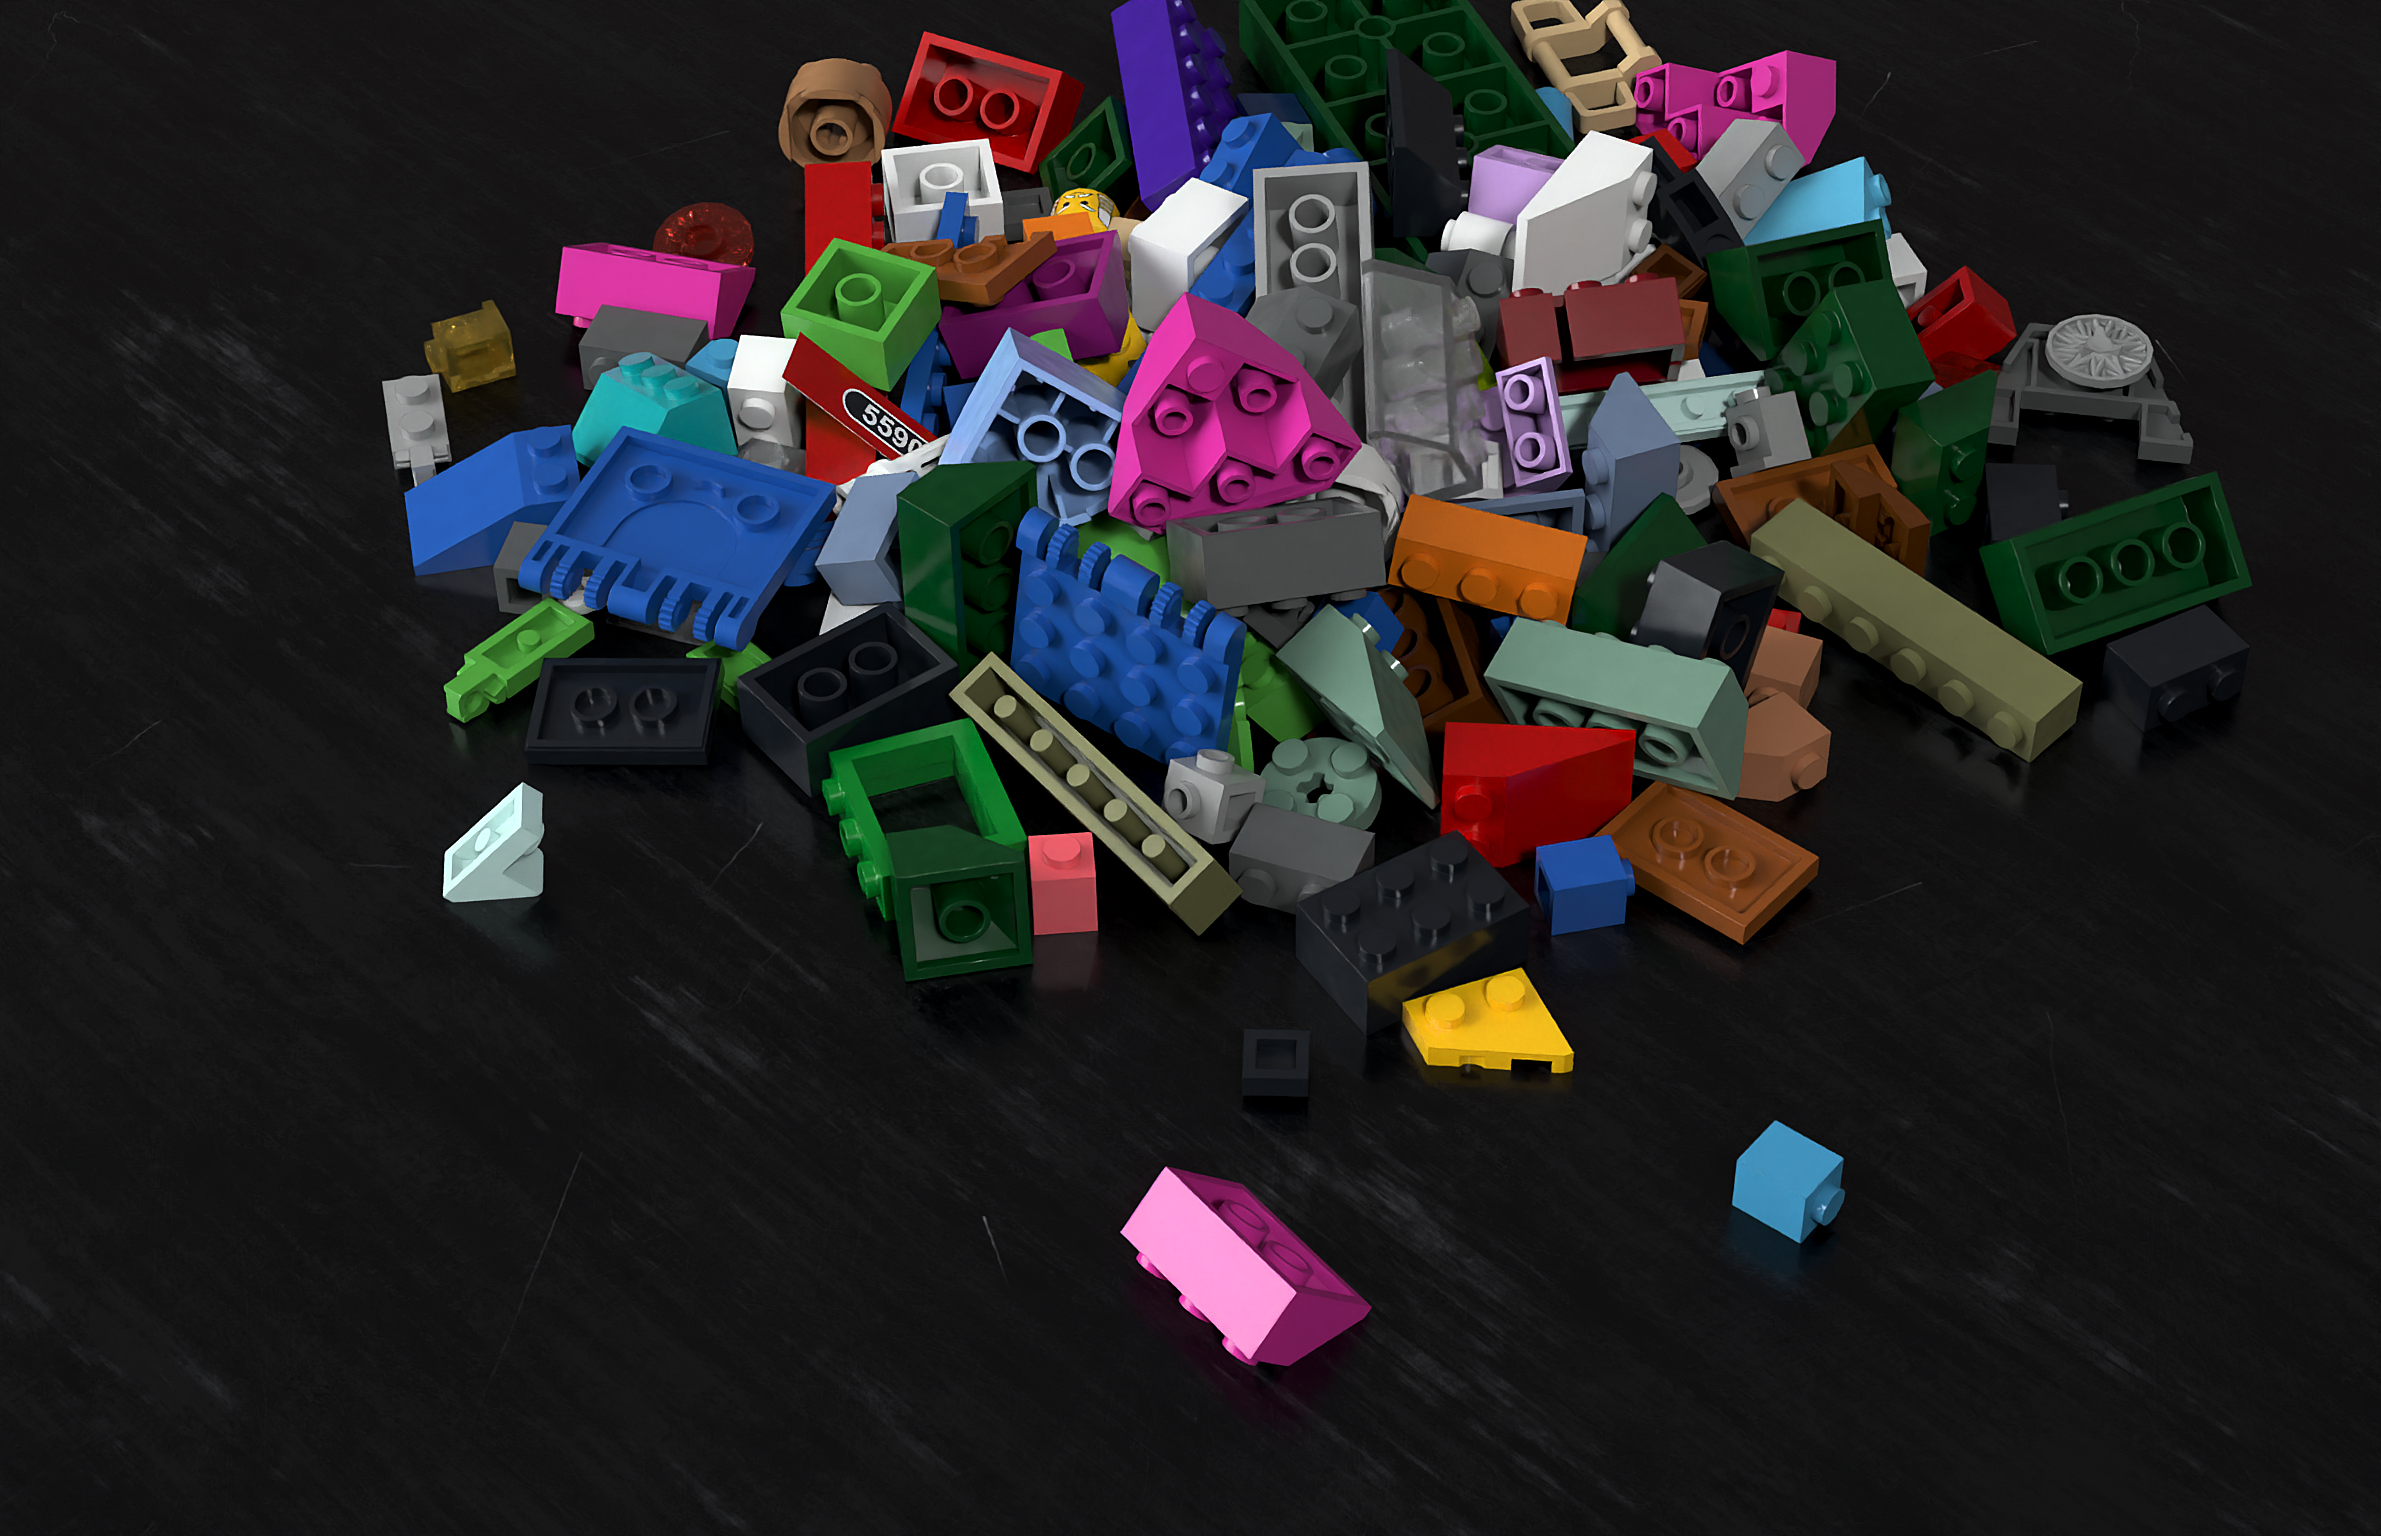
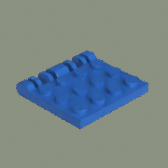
[518,425,837,652]
[1010,506,1247,768]

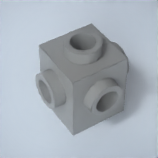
[1161,749,1267,845]

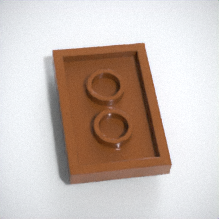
[1593,780,1820,945]

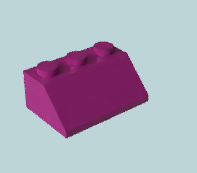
[938,229,1129,379]

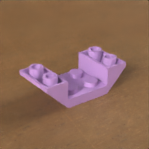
[1381,357,1573,513]

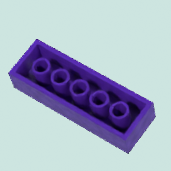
[1111,0,1239,213]

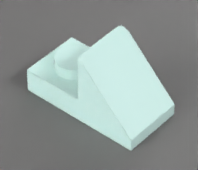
[443,782,544,902]

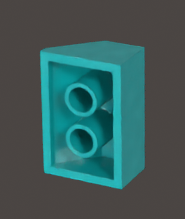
[572,352,738,469]

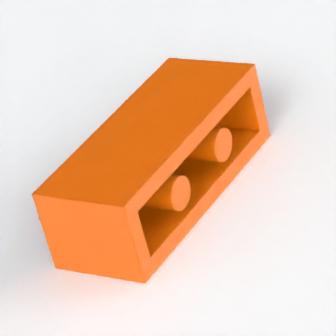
[1387,493,1588,626]

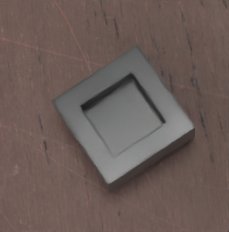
[1001,187,1053,242]

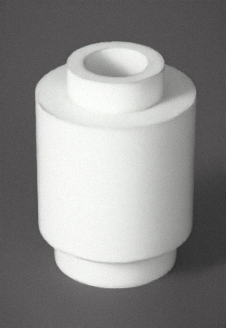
[1441,211,1517,260]

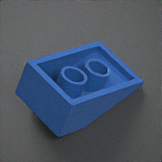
[404,425,580,576]

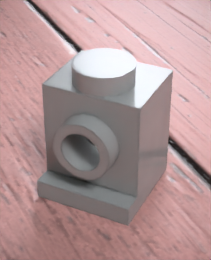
[1725,385,1812,478]

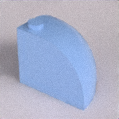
[938,327,1127,527]

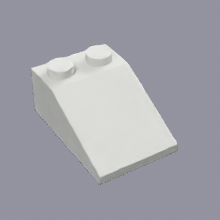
[1512,130,1657,296]

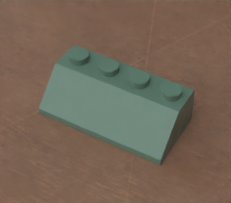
[1483,617,1749,801]

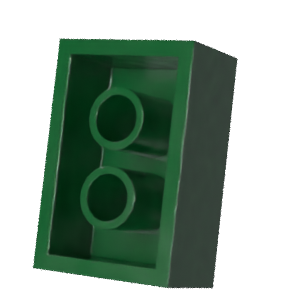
[1763,278,1936,461]

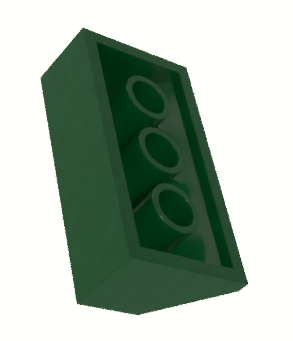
[896,461,1038,682]

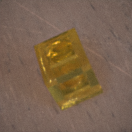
[424,300,516,393]

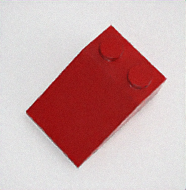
[1440,722,1636,868]

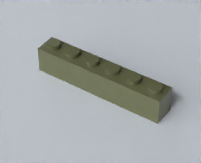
[1750,497,2083,763]
[948,651,1243,936]

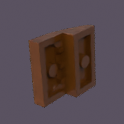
[1825,460,1931,578]

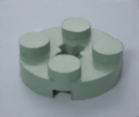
[1260,737,1382,830]

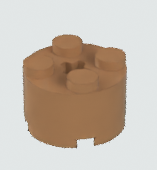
[779,58,892,174]

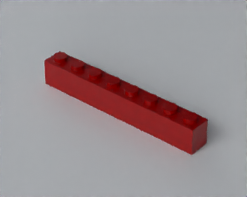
[805,161,889,522]

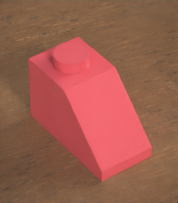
[1027,832,1098,935]

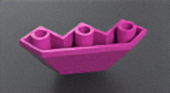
[1634,50,1836,168]
[1108,292,1362,535]

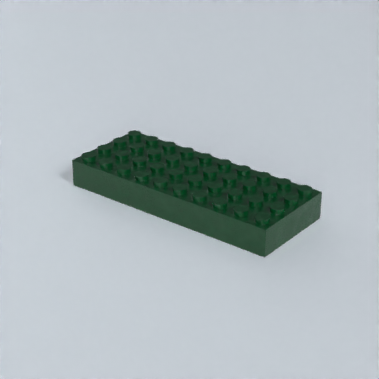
[1239,0,1577,265]

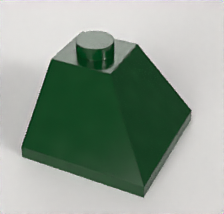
[1038,95,1139,206]
[886,825,1033,982]

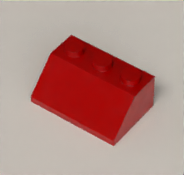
[892,31,1085,175]

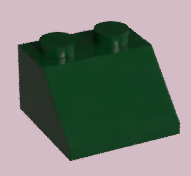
[1890,369,1998,537]

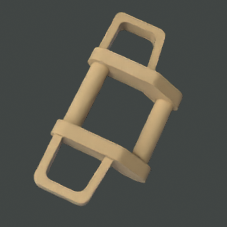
[1511,0,1662,134]

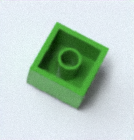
[780,237,942,392]

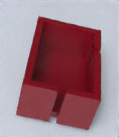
[1496,273,1686,396]

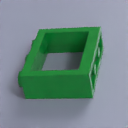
[822,717,1030,922]

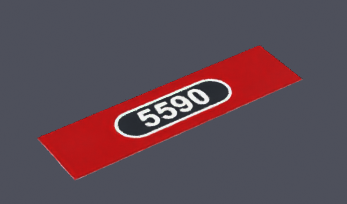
[782,332,941,472]

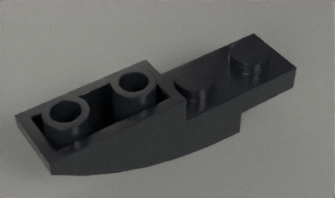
[1638,136,1747,355]

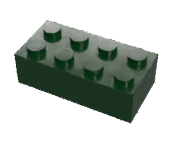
[1978,471,2253,657]

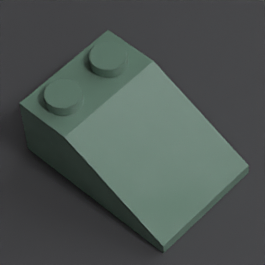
[1275,603,1441,810]

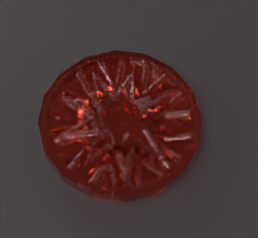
[653,202,755,267]

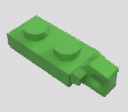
[444,597,595,723]

